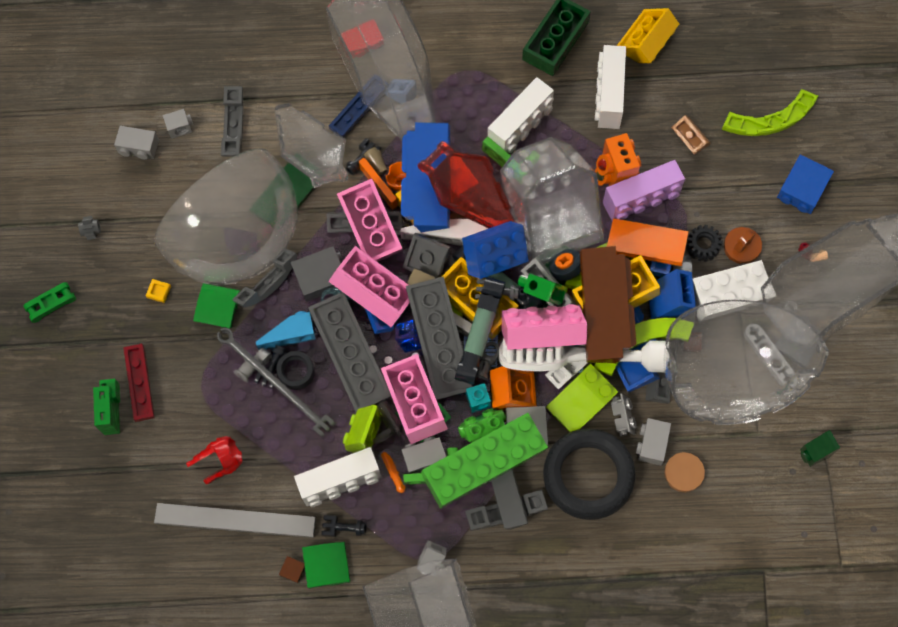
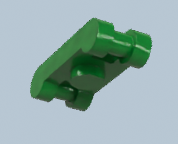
[23,282,76,323]

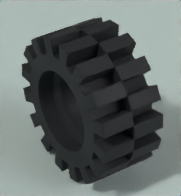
[686,225,723,262]

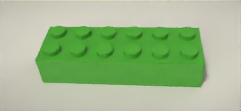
[421,413,548,509]

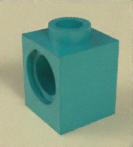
[466,383,491,413]

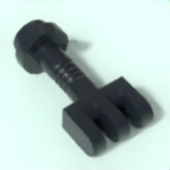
[346,138,381,175]
[254,345,286,390]
[321,515,367,537]

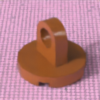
[724,227,762,264]

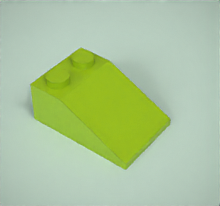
[545,364,618,432]
[343,405,381,453]

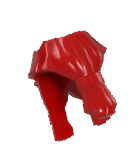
[186,436,243,484]

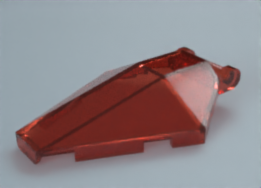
[418,141,517,229]

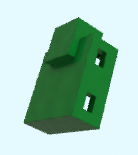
[93,378,120,435]

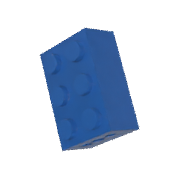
[462,221,529,279]

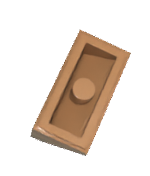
[671,115,711,155]

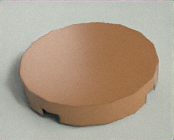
[664,452,705,493]

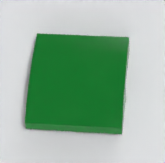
[193,283,240,328]
[302,542,350,589]

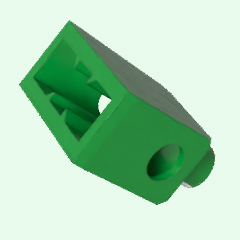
[518,273,568,306]

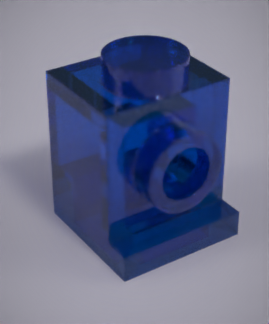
[395,320,422,353]

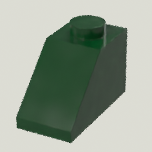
[800,430,840,467]

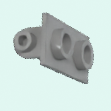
[611,394,637,437]

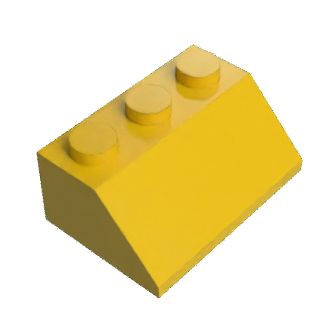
[617,8,679,63]

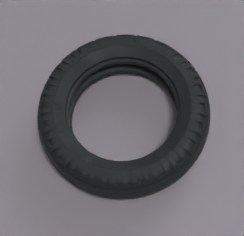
[543,429,636,520]

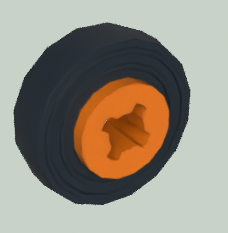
[550,249,581,281]

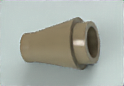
[364,147,388,176]

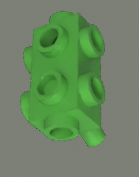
[458,408,506,442]

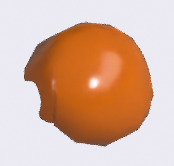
[386,162,406,191]

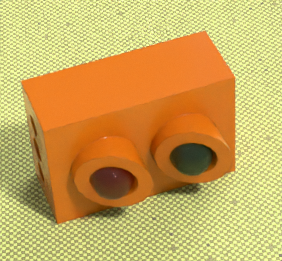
[594,133,641,186]

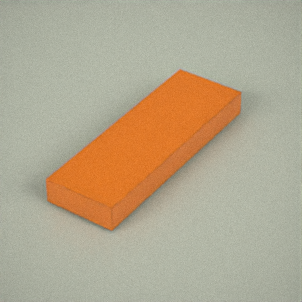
[359,158,398,210]

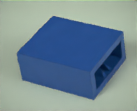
[777,154,834,214]
[649,269,696,319]

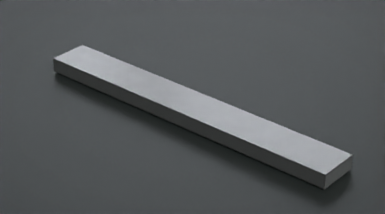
[154,503,316,538]

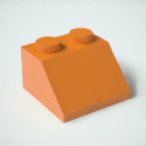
[490,366,537,411]

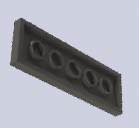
[406,276,472,400]
[308,292,392,412]

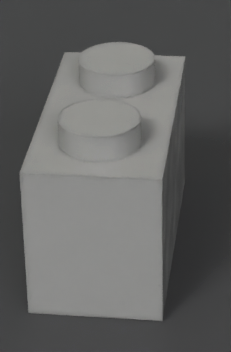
[114,126,159,159]
[636,418,671,466]
[401,437,446,474]

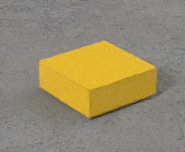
[146,279,171,303]

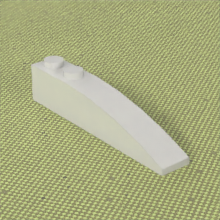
[400,218,510,246]

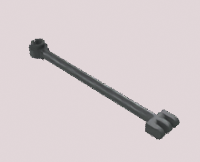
[217,328,336,438]

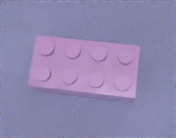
[603,160,685,222]

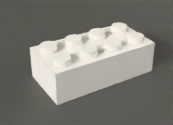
[595,45,626,129]
[488,77,554,154]
[693,260,775,321]
[294,447,382,507]

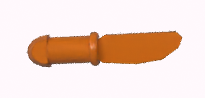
[381,452,406,493]

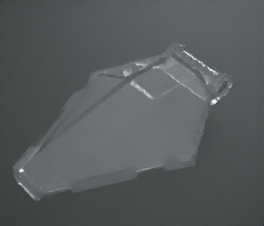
[275,103,349,188]

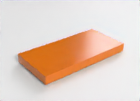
[607,218,689,266]

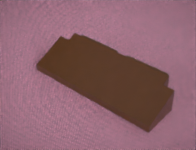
[580,246,636,364]

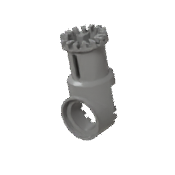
[234,348,272,383]

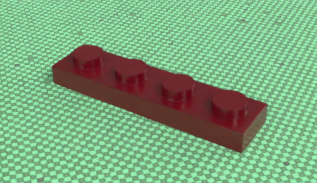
[123,343,155,422]

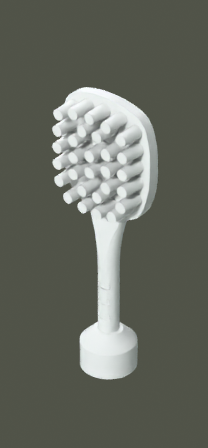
[499,338,667,373]

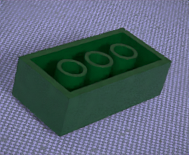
[522,0,591,76]

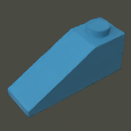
[256,311,316,351]

